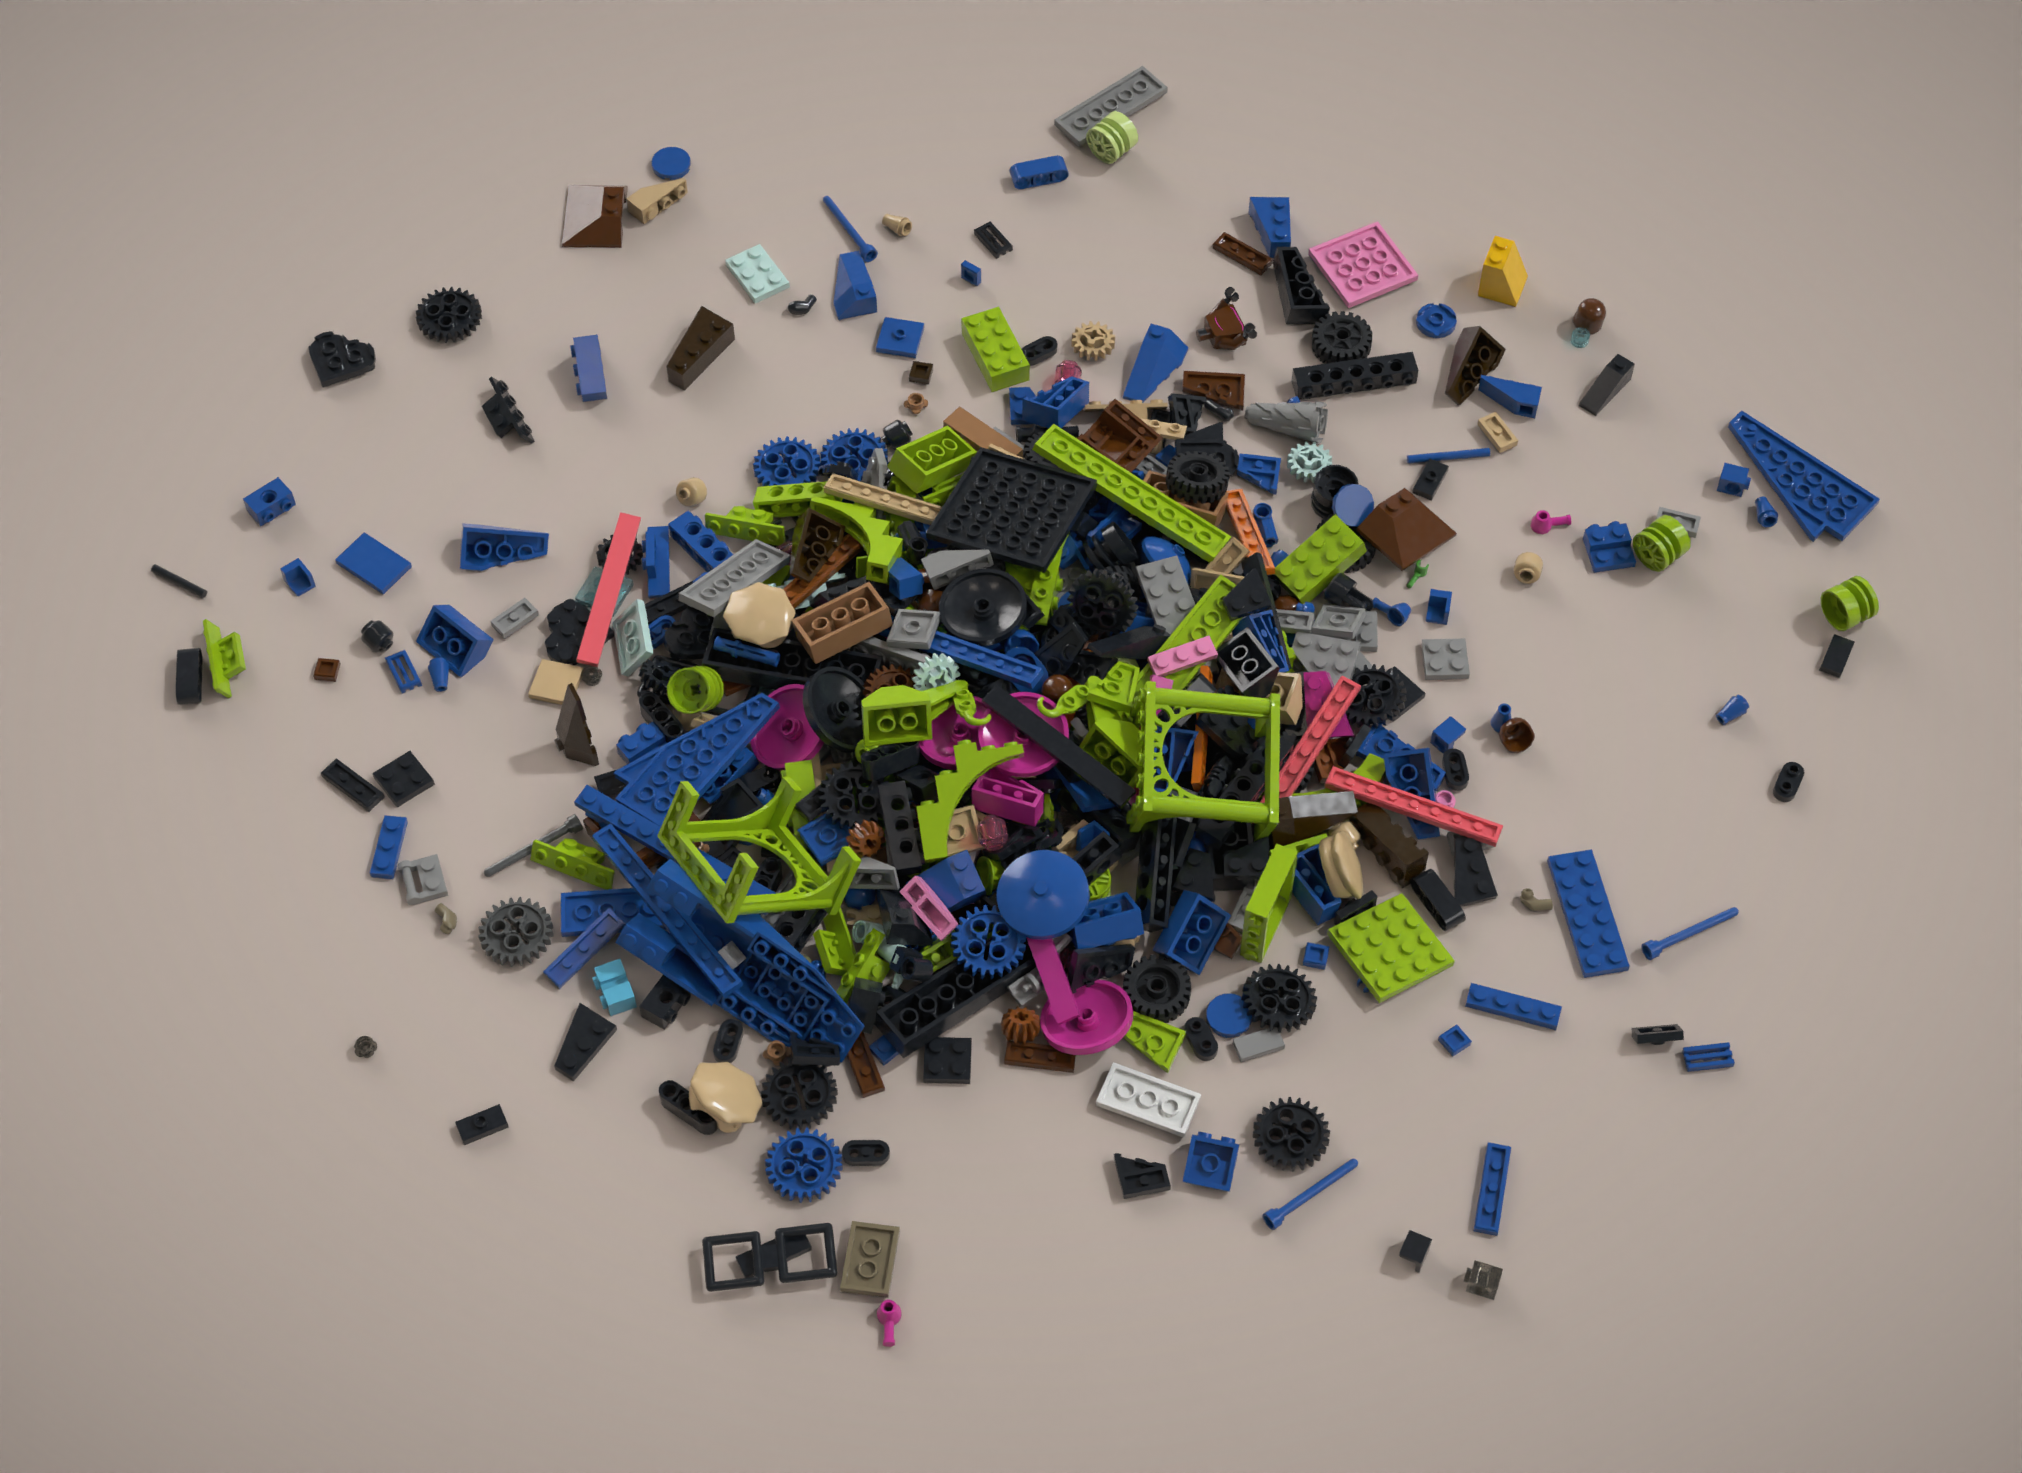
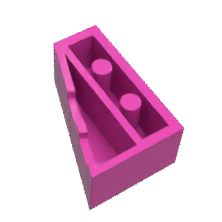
[1303,671,1355,739]
[972,768,1044,827]

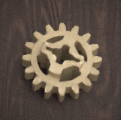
[1071,321,1115,361]

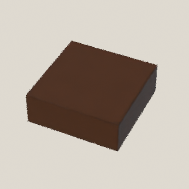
[313,658,341,682]

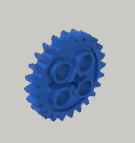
[820,428,888,482]
[753,436,821,486]
[951,905,1026,979]
[765,1127,843,1203]

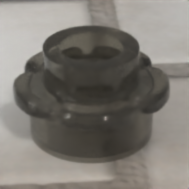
[581,666,602,686]
[354,1036,377,1058]

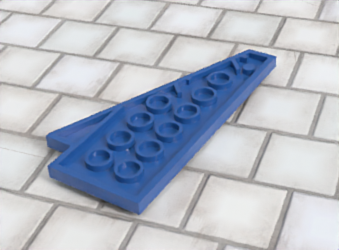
[1728,410,1880,542]
[614,693,780,827]

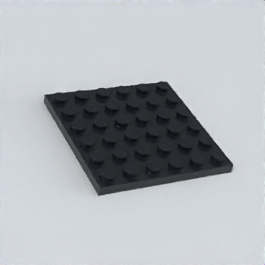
[926,447,1097,573]

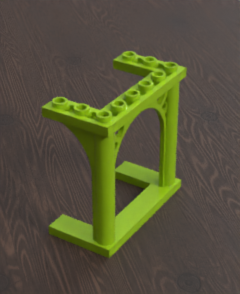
[1126,681,1280,842]
[657,777,862,924]

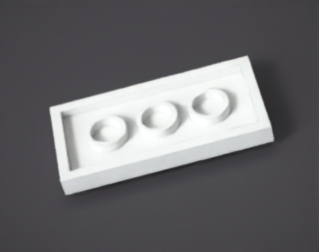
[1096,1062,1201,1138]

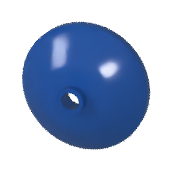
[1142,537,1191,585]

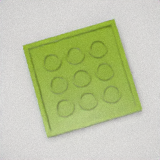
[1327,893,1455,1003]

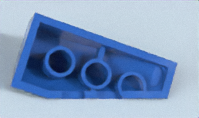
[833,251,877,320]
[1123,323,1188,403]
[460,523,549,571]
[1383,748,1440,839]

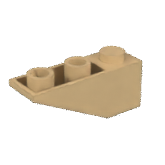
[626,178,688,224]

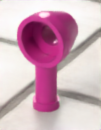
[1531,510,1571,534]
[877,1300,902,1347]

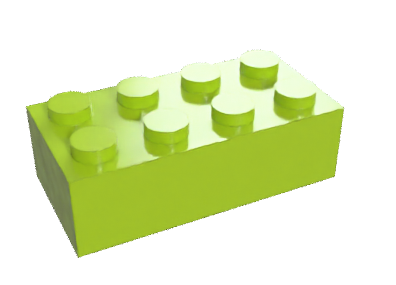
[961,306,1030,392]
[887,425,977,494]
[1273,514,1367,604]

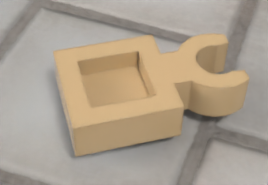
[846,904,883,929]

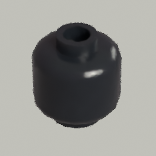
[881,420,913,450]
[361,620,394,652]

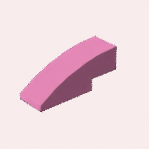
[899,876,958,941]

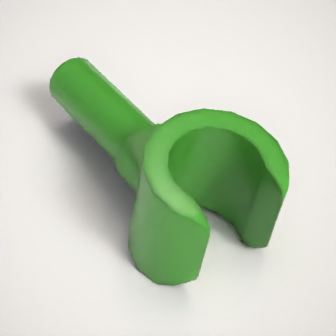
[1407,560,1429,588]

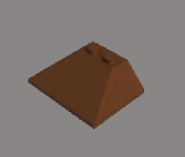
[562,185,628,248]
[1077,399,1163,473]
[1356,488,1457,571]

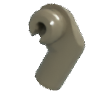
[435,903,457,934]

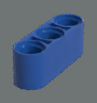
[1009,155,1069,189]

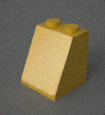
[1478,236,1528,307]

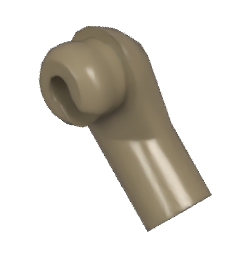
[1520,888,1553,911]

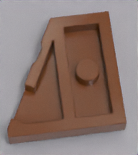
[1314,737,1348,783]

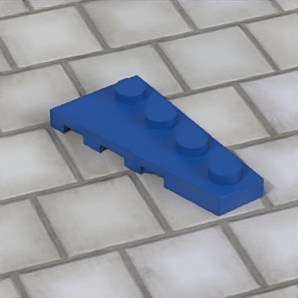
[1356,722,1446,793]

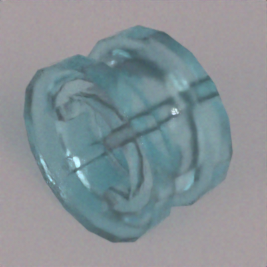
[1571,328,1590,348]

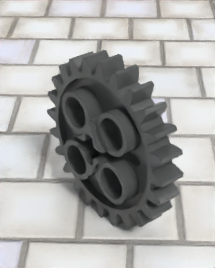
[478,897,554,967]

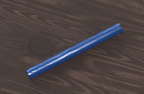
[1407,448,1490,464]

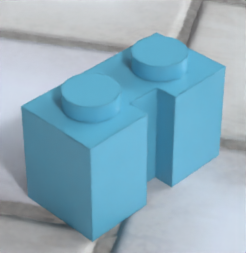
[592,959,637,1016]

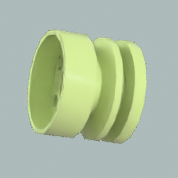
[1086,111,1138,164]

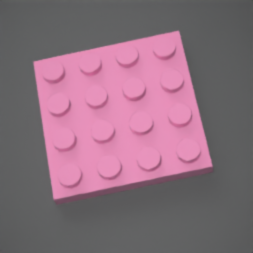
[1308,221,1418,308]

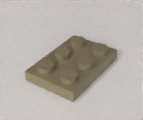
[840,1221,900,1298]

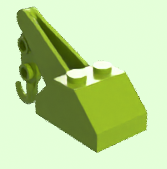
[1037,676,1141,788]
[861,680,991,746]

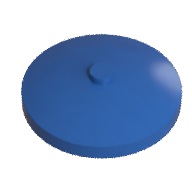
[997,850,1090,940]

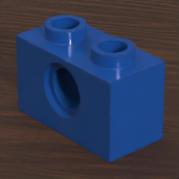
[243,477,296,526]

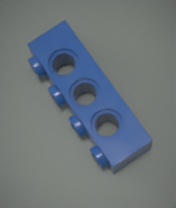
[668,510,734,572]

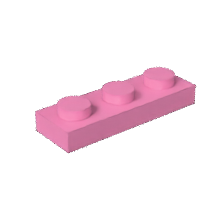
[1147,636,1218,677]

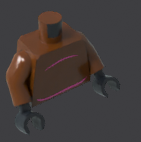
[1196,287,1257,350]

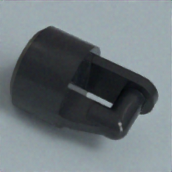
[1323,572,1374,611]

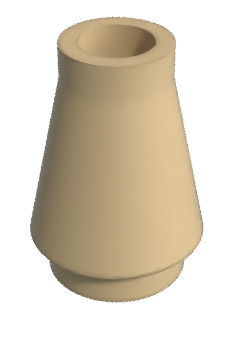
[882,214,912,236]

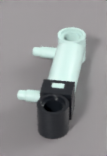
[852,920,933,989]

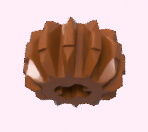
[846,820,886,858]
[1001,1006,1040,1044]

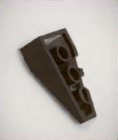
[1445,326,1506,405]
[790,508,846,584]
[554,683,599,766]
[1270,791,1358,849]

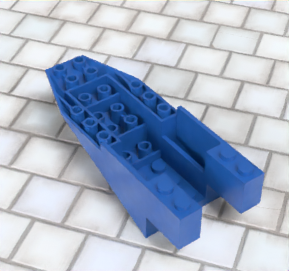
[615,859,865,1063]

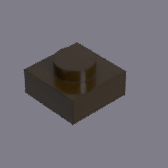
[909,361,934,385]

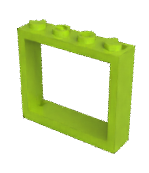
[1240,844,1298,963]

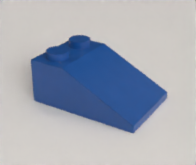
[906,850,986,913]

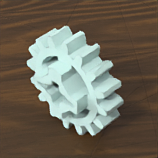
[1287,441,1332,483]
[912,653,960,691]

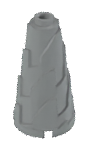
[1245,401,1328,444]

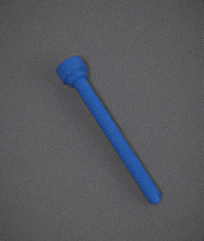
[823,196,878,262]
[1641,907,1739,960]
[1262,1159,1358,1230]

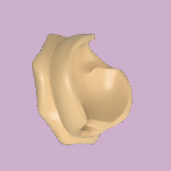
[723,582,795,648]
[1319,831,1363,899]
[689,1062,762,1133]

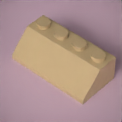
[1215,669,1303,725]

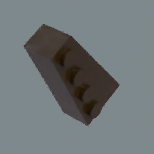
[666,306,735,391]
[1349,802,1429,888]

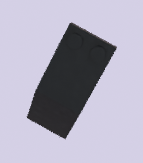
[655,778,764,869]

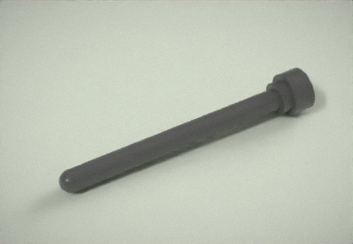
[484,814,583,877]

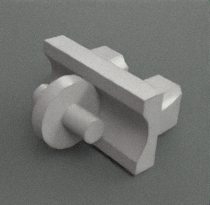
[1007,967,1045,1006]

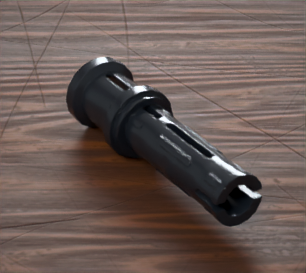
[1015,425,1079,444]

